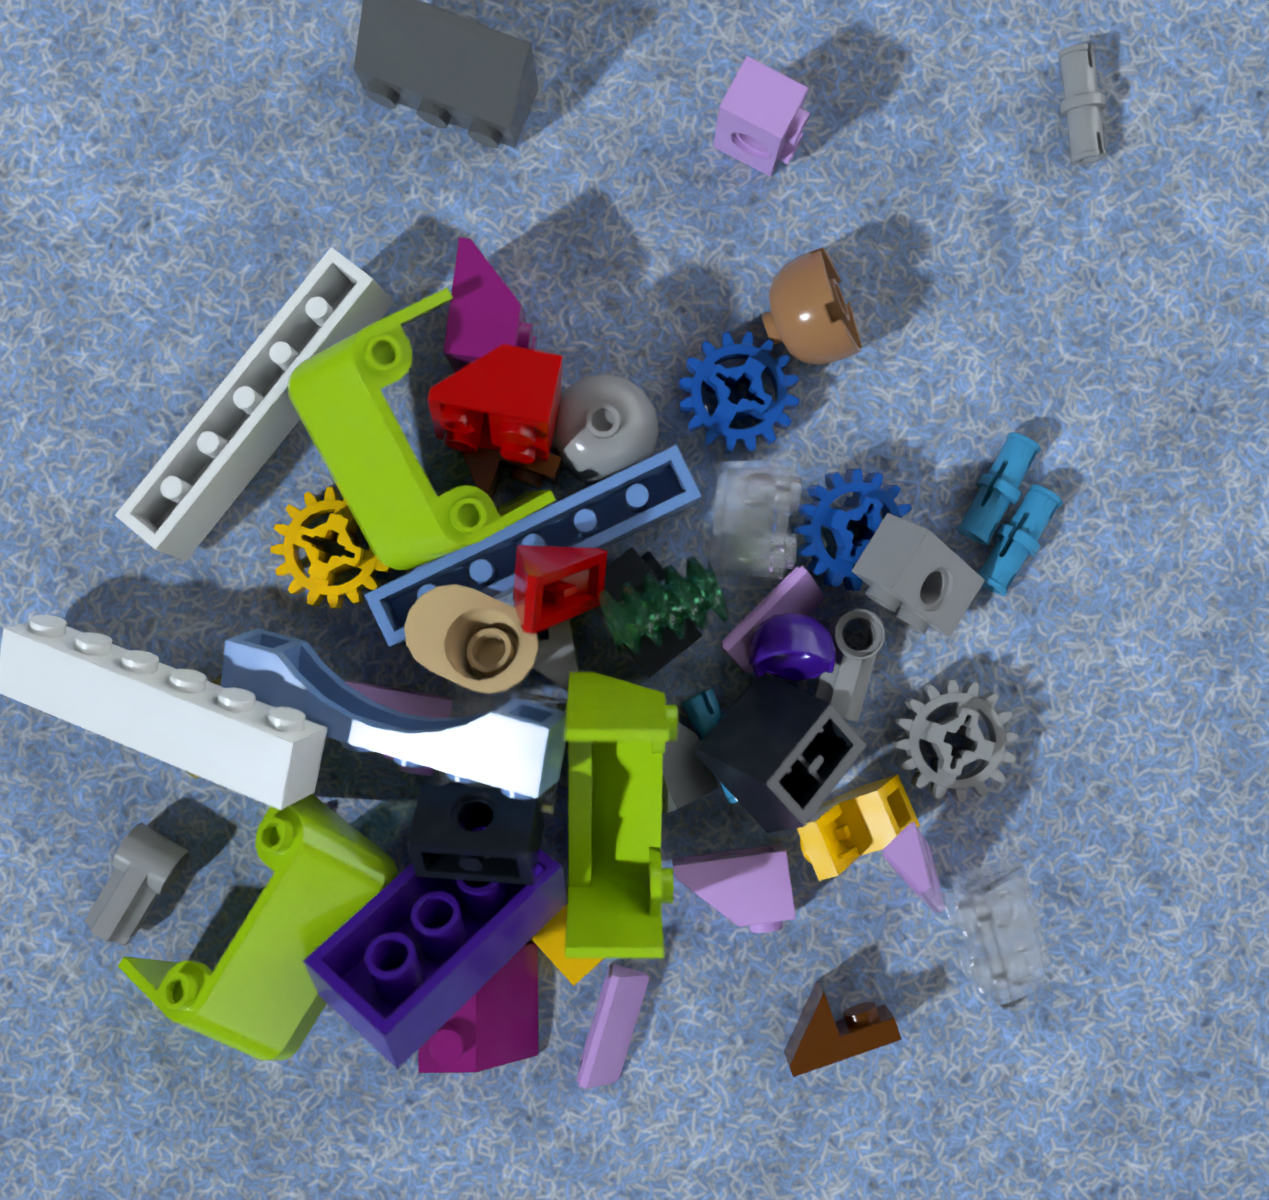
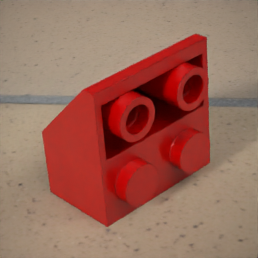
[428,344,563,464]

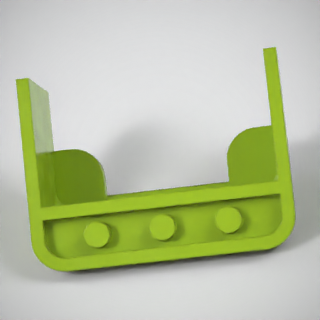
[287,287,556,570]
[565,671,678,958]
[118,794,398,1061]

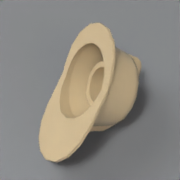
[404,584,539,694]

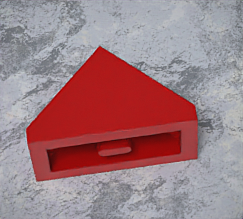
[513,545,608,634]

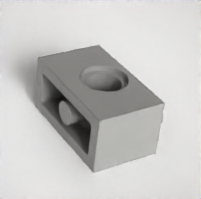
[851,513,985,637]

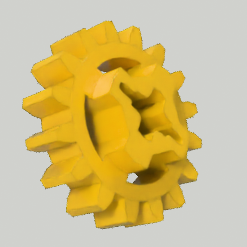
[270,487,393,609]

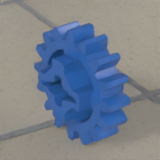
[678,332,799,455]
[791,468,912,591]

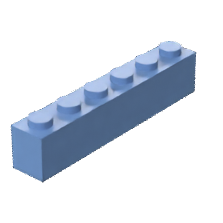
[364,445,702,647]

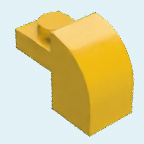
[797,774,920,881]

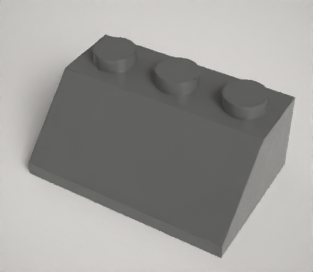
[354,0,539,148]

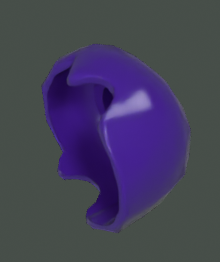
[749,613,836,682]

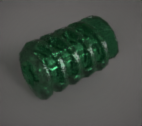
[599,556,729,657]

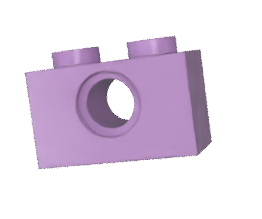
[713,56,810,177]

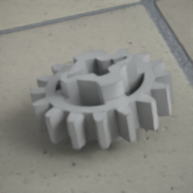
[892,679,1019,802]

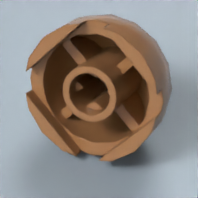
[762,247,862,365]

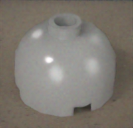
[552,373,660,484]

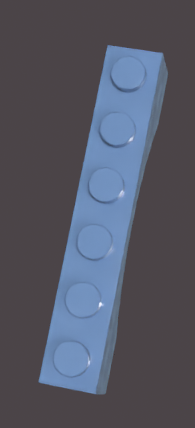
[221,628,566,799]

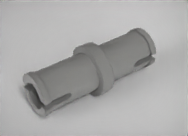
[1058,43,1108,165]

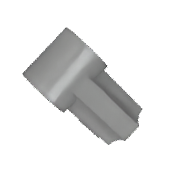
[813,609,885,722]
[84,823,191,946]

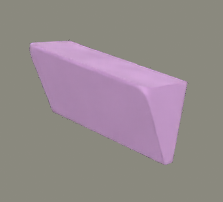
[720,566,824,674]
[882,822,946,914]
[576,963,649,1089]

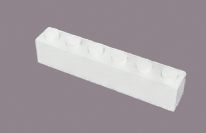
[115,247,394,561]
[0,615,327,810]

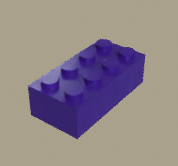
[303,827,568,1070]

